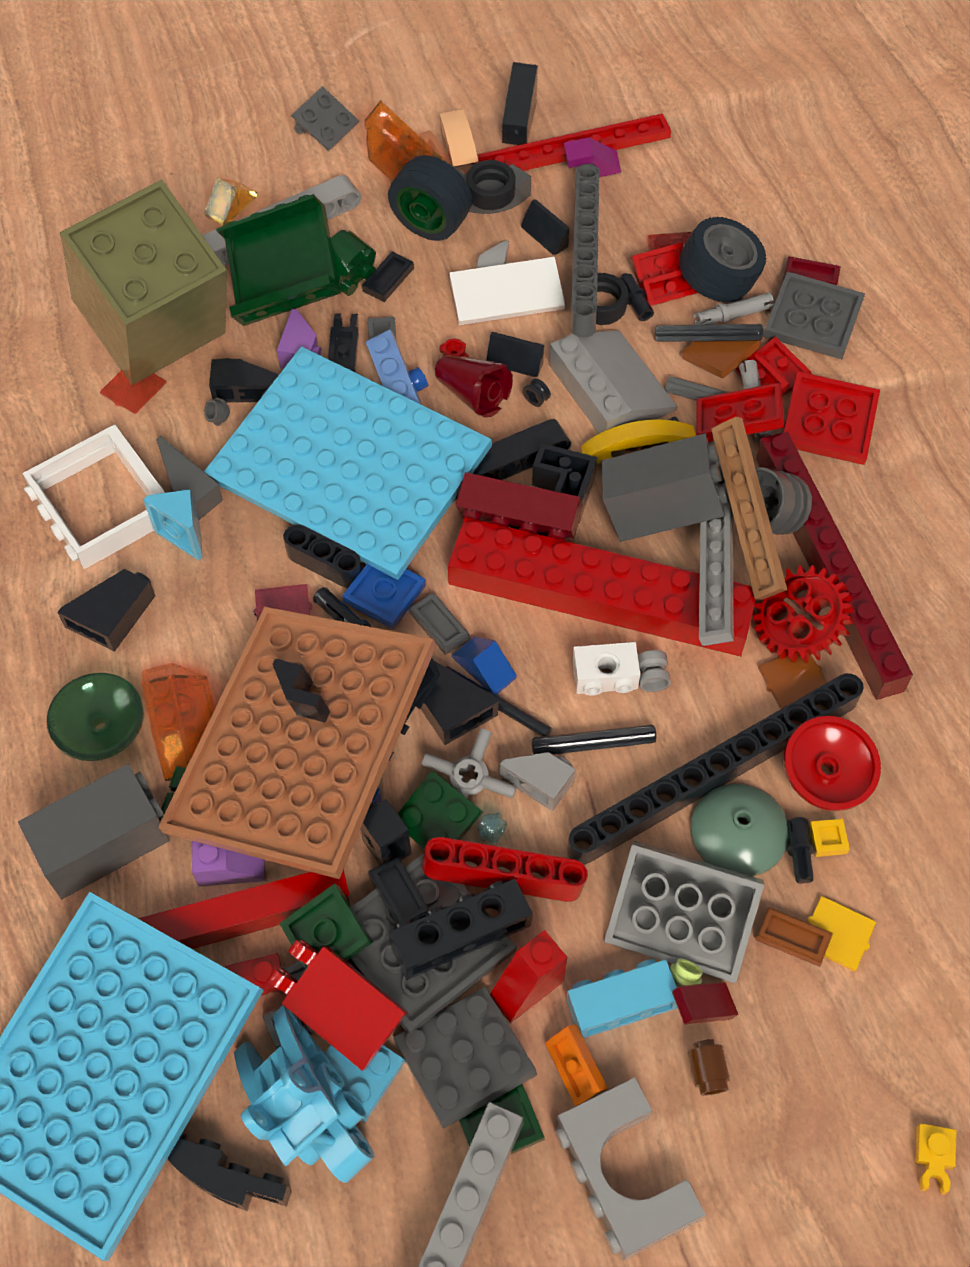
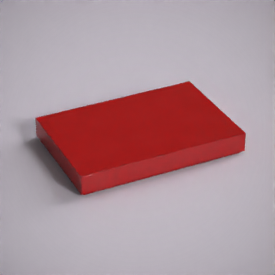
[696,382,784,442]

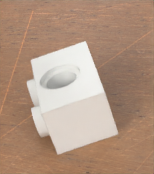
[572,642,641,696]

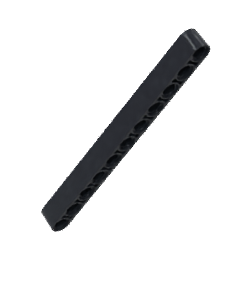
[567,673,864,865]

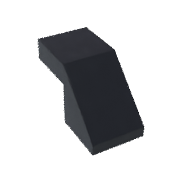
[272,659,330,723]

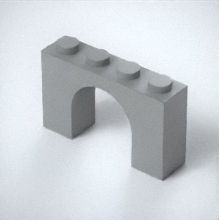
[554,1078,706,1261]

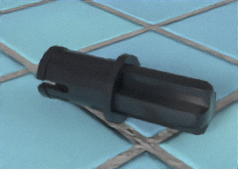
[620,273,654,321]
[787,817,815,884]

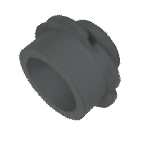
[204,398,230,426]

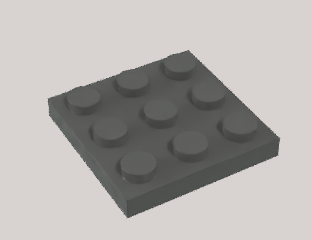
[763,272,865,360]
[393,987,537,1129]

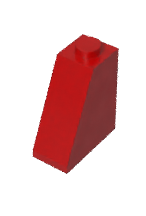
[490,930,567,1024]

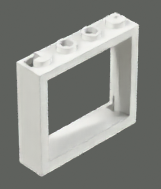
[22,424,165,569]

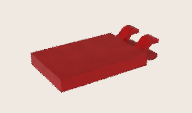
[267,939,408,1071]

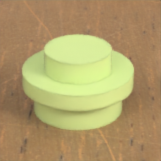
[669,959,703,987]

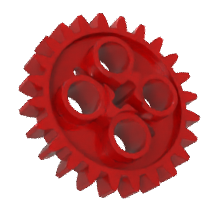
[753,565,855,663]

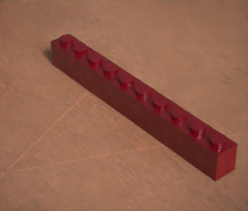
[756,431,913,700]

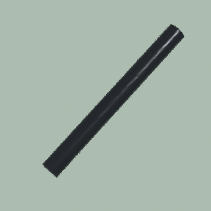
[446,666,552,736]

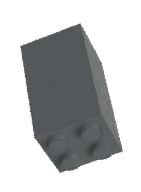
[602,433,728,542]
[18,764,169,900]

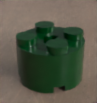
[331,230,376,296]

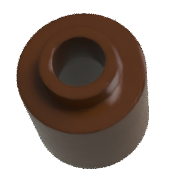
[688,1039,730,1096]

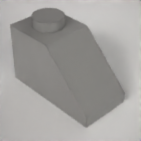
[500,752,575,811]

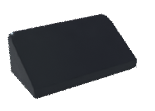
[521,199,570,255]
[486,332,544,377]

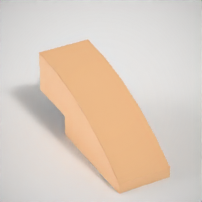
[439,109,478,166]

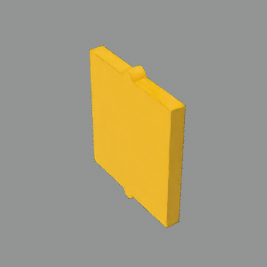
[807,896,876,972]

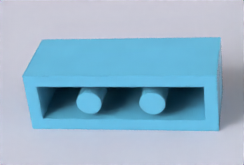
[566,959,678,1039]

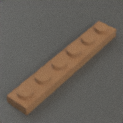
[711,417,787,600]

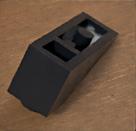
[209,358,279,403]

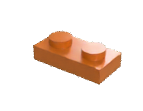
[545,1024,608,1107]

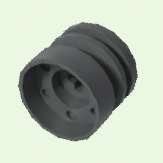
[731,467,812,535]

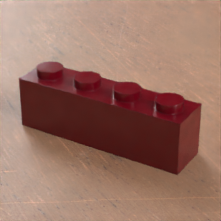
[456,472,583,541]

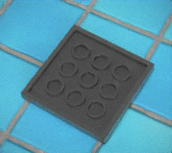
[349,854,517,1034]

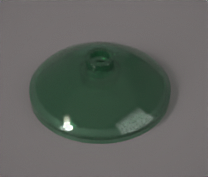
[47,673,144,761]

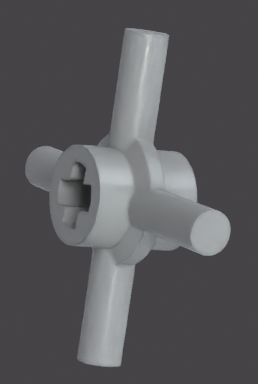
[422,728,517,798]

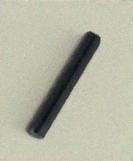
[655,324,764,342]
[531,724,657,755]

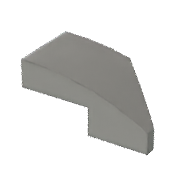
[477,241,509,268]

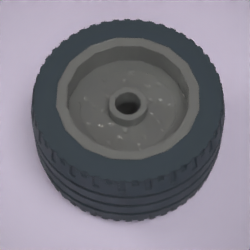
[679,217,766,302]

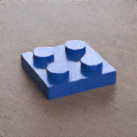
[342,564,426,629]

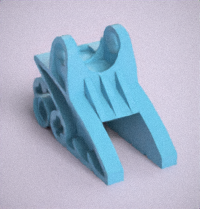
[234,1005,375,1183]

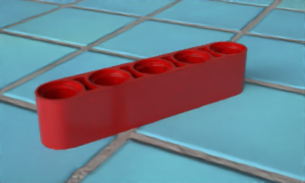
[421,837,588,902]

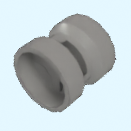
[638,650,671,692]

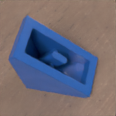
[452,636,517,695]

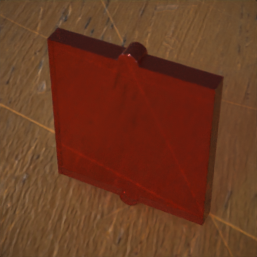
[100,370,167,414]

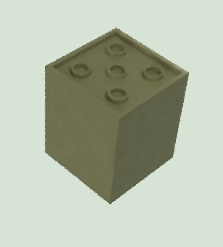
[60,180,227,385]

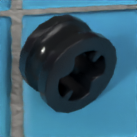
[523,378,551,407]

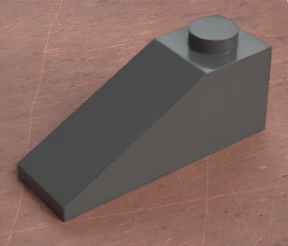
[156,436,223,520]

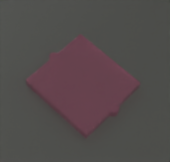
[253,584,313,621]

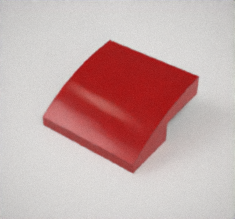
[630,242,699,306]
[734,336,812,396]

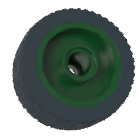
[388,155,473,241]

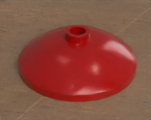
[784,716,881,811]

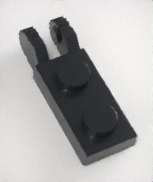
[328,314,359,373]

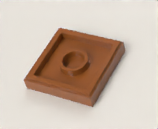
[682,321,761,379]

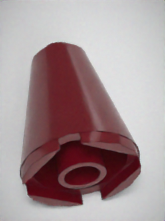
[435,355,513,418]

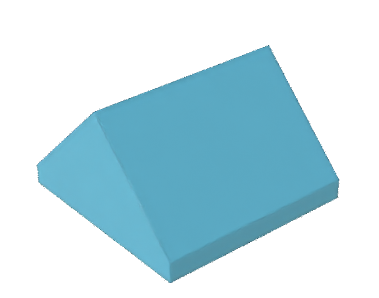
[143,489,203,561]

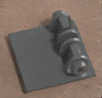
[291,86,359,151]

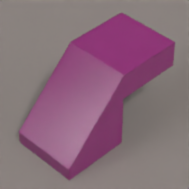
[564,138,621,177]

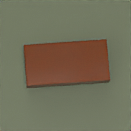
[756,907,833,967]

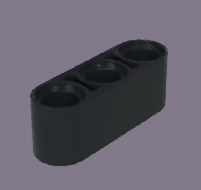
[283,525,362,588]

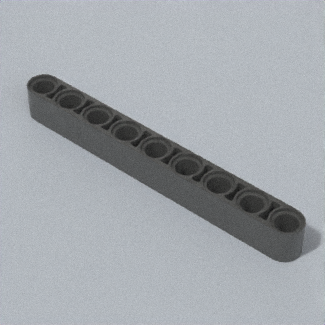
[571,164,599,338]

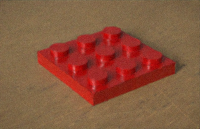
[783,371,880,465]

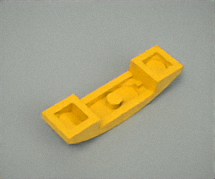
[581,420,696,464]

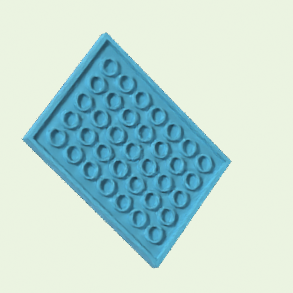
[204,346,492,580]
[0,892,264,1261]

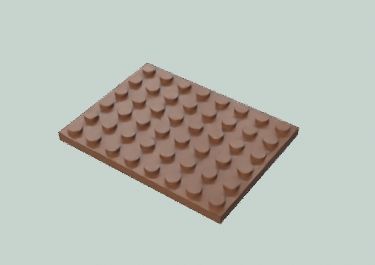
[158,607,436,879]

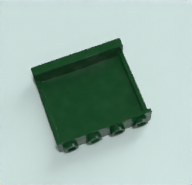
[216,194,341,326]

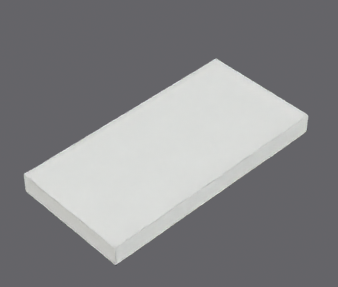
[449,257,565,325]

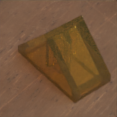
[204,178,258,226]

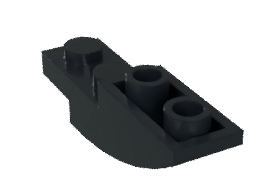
[167,1133,291,1211]

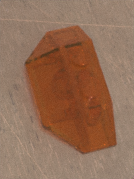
[364,100,445,182]
[142,663,215,782]

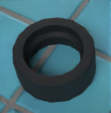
[466,160,516,210]
[596,273,628,325]

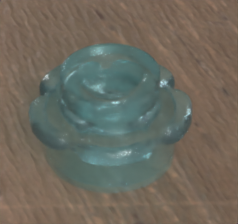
[477,812,507,843]

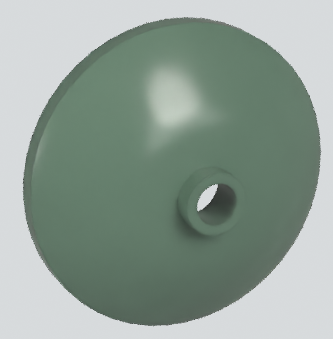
[691,784,789,876]

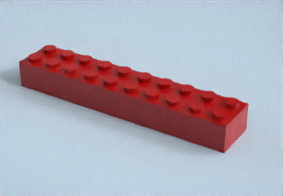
[448,517,756,657]

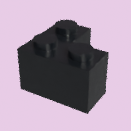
[532,443,597,523]

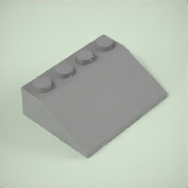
[549,331,678,434]
[604,841,764,983]

